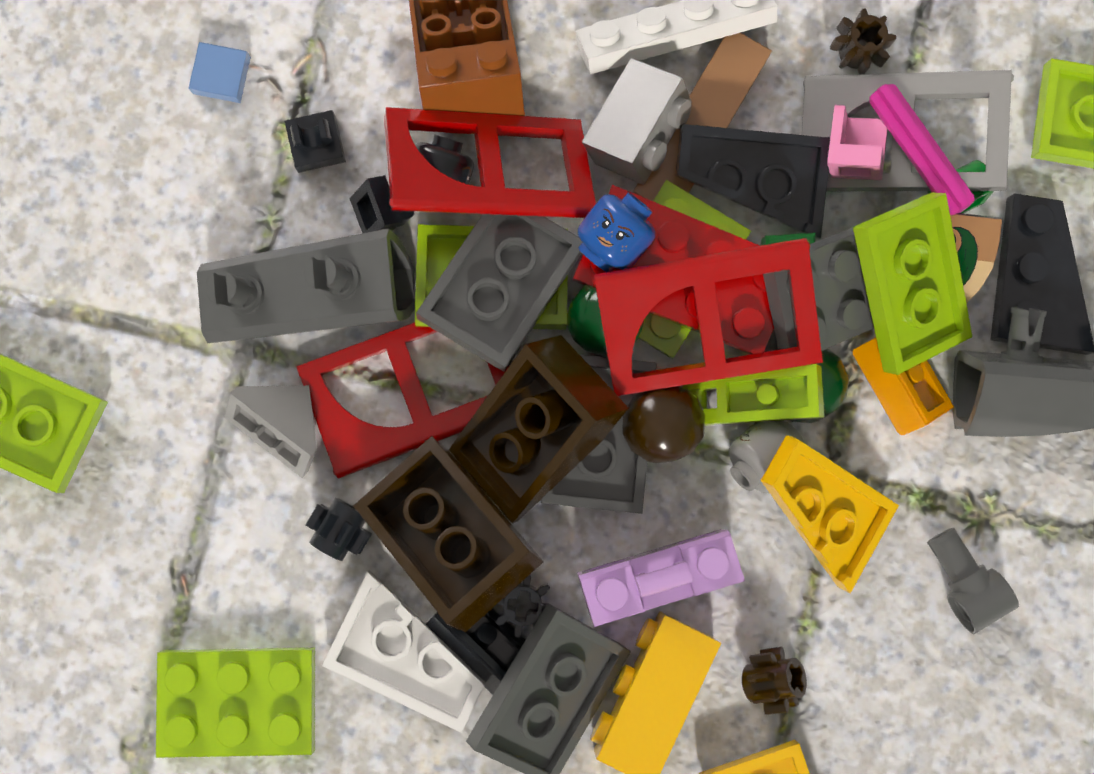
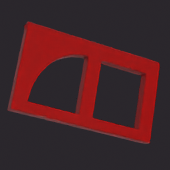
[384,107,596,218]
[593,238,823,396]
[296,322,509,479]

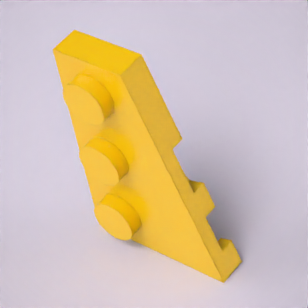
[761,435,899,594]

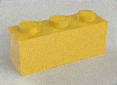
[590,611,721,774]

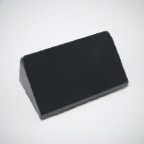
[426,608,525,695]

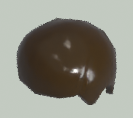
[622,386,706,463]

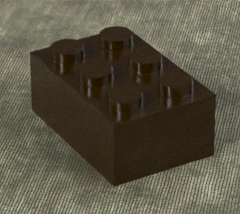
[353,436,544,632]

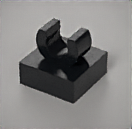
[284,110,346,173]
[349,175,415,233]

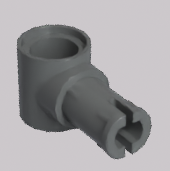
[927,528,1019,634]

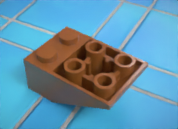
[409,0,525,116]

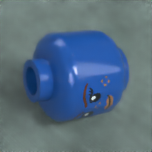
[577,192,655,272]

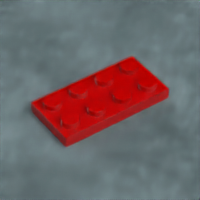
[573,184,774,354]

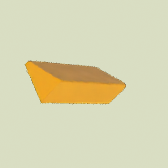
[852,337,954,435]

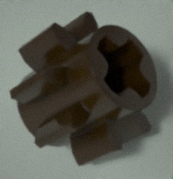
[830,8,897,74]
[742,647,807,715]

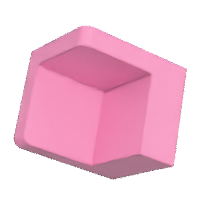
[827,105,888,180]

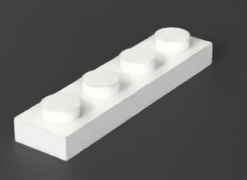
[575,0,777,75]

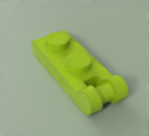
[682,364,824,426]

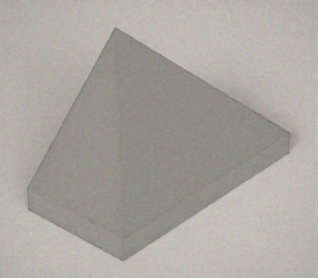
[224,386,317,478]

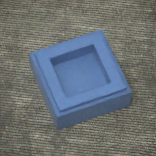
[188,42,251,103]

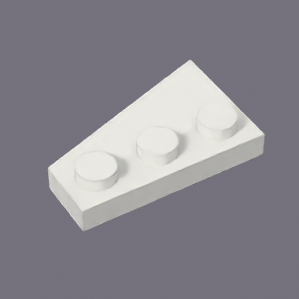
[322,570,485,733]

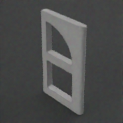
[801,70,1014,191]

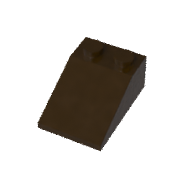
[448,335,629,524]

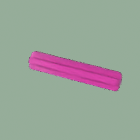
[869,84,974,216]

